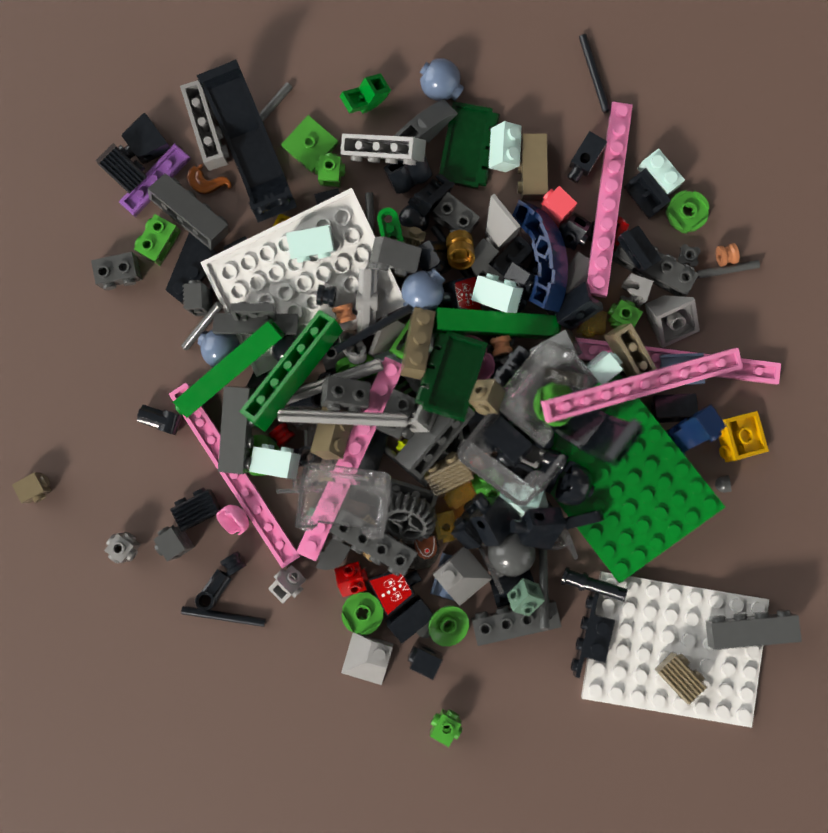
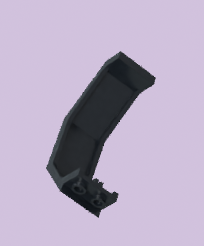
[196,60,297,223]
[493,345,644,467]

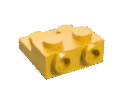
[719,411,769,463]

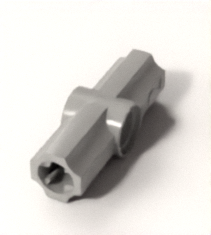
[356,269,379,334]

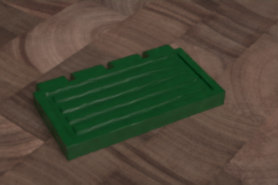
[438,101,500,189]
[415,331,488,422]

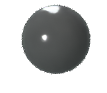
[488,531,536,577]

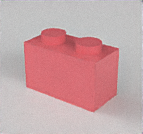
[541,186,577,228]

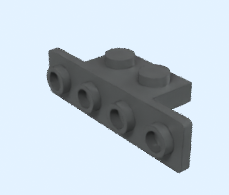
[212,302,299,335]

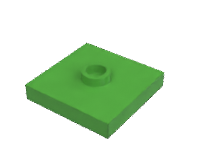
[281,115,339,173]

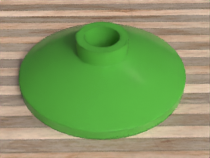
[428,606,469,647]

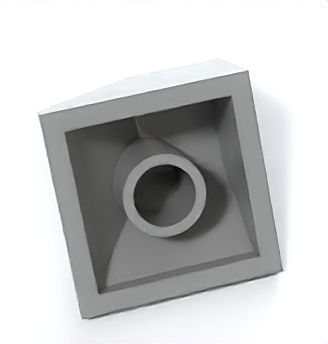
[485,194,520,251]
[645,296,700,348]
[368,314,407,357]
[432,546,492,606]
[341,632,394,685]

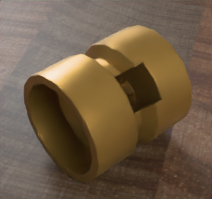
[446,230,475,270]

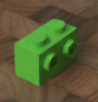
[134,214,181,266]

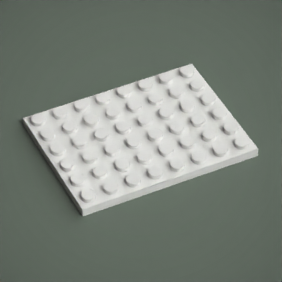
[200,188,405,377]
[581,571,769,728]

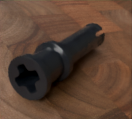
[561,566,628,602]

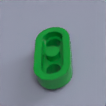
[377,208,404,242]

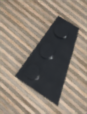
[165,232,218,304]

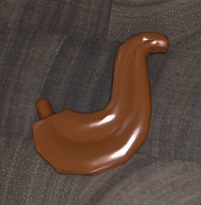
[187,164,232,195]

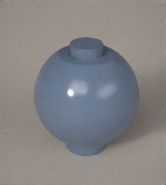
[420,58,464,101]
[401,268,445,311]
[198,330,240,367]

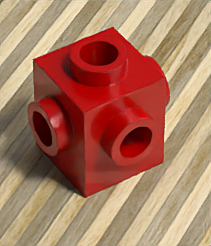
[334,561,369,597]

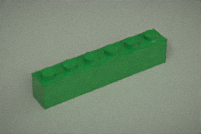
[239,310,343,432]

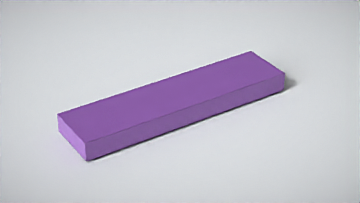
[119,143,191,217]

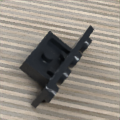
[571,591,615,678]

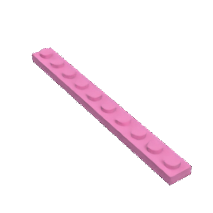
[586,101,633,298]
[575,337,781,385]
[541,348,743,423]
[296,356,402,561]
[169,383,301,568]

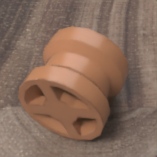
[716,243,740,267]
[332,303,357,324]
[490,335,513,357]

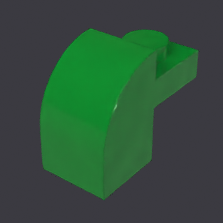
[339,73,391,114]

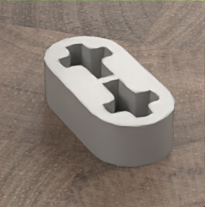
[339,330,367,364]

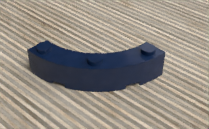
[512,200,568,312]
[666,405,727,455]

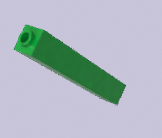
[432,308,561,339]
[173,318,286,418]

